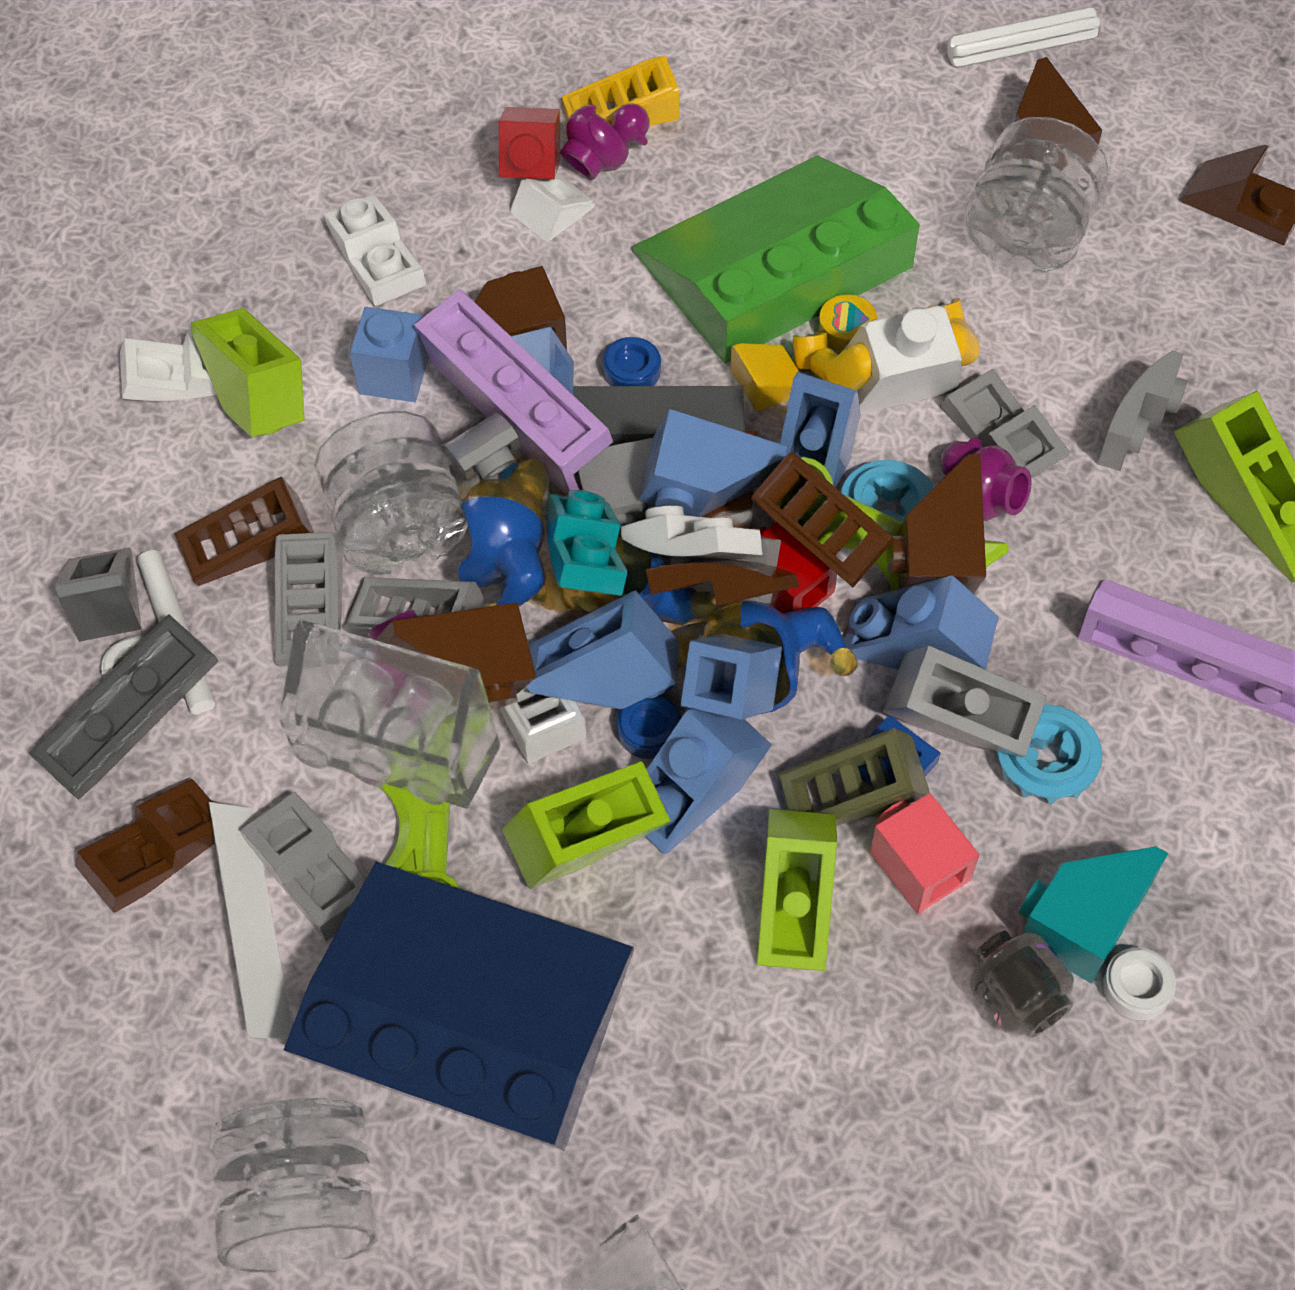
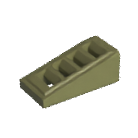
[777,728,930,826]

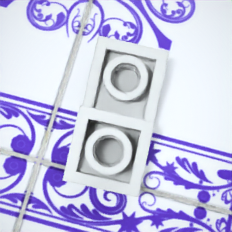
[324,194,427,307]
[621,506,763,559]

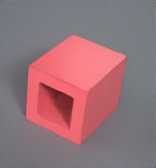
[870,793,980,915]

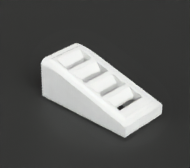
[499,633,586,764]

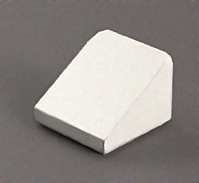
[510,174,596,242]

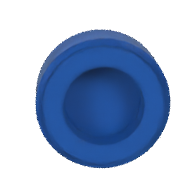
[603,337,661,386]
[617,695,681,759]

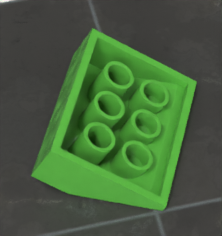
[633,155,920,364]

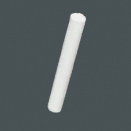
[137,550,215,715]

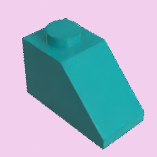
[1018,846,1168,984]

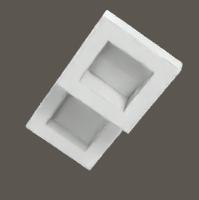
[120,331,217,401]

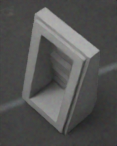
[274,532,343,666]
[345,577,489,639]

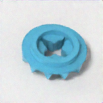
[841,460,934,521]
[995,705,1102,805]

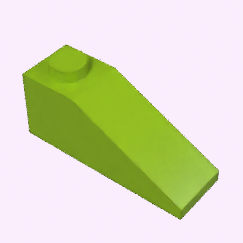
[1173,390,1295,583]

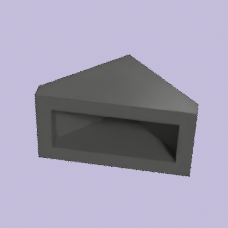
[55,547,142,642]

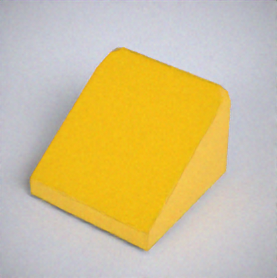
[730,343,800,412]

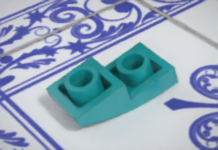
[546,490,627,596]

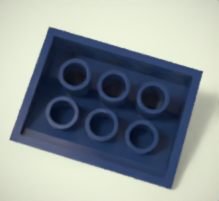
[283,861,634,1151]

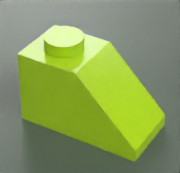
[190,307,305,437]
[502,761,671,890]
[757,809,837,971]

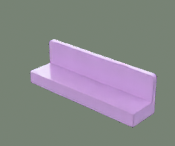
[414,289,613,496]
[1078,580,1295,723]

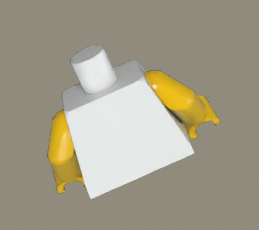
[793,298,980,414]

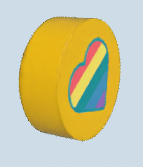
[818,294,877,352]

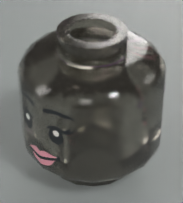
[970,930,1074,1038]

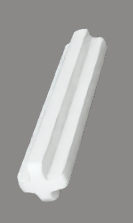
[947,7,1100,68]

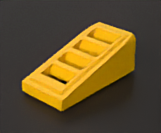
[561,55,680,126]

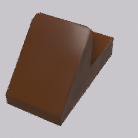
[1181,145,1295,246]

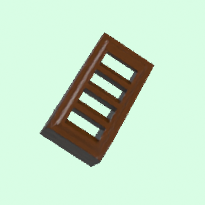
[752,452,895,588]
[174,476,314,586]

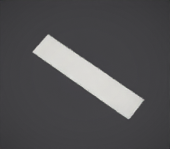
[209,802,292,1039]

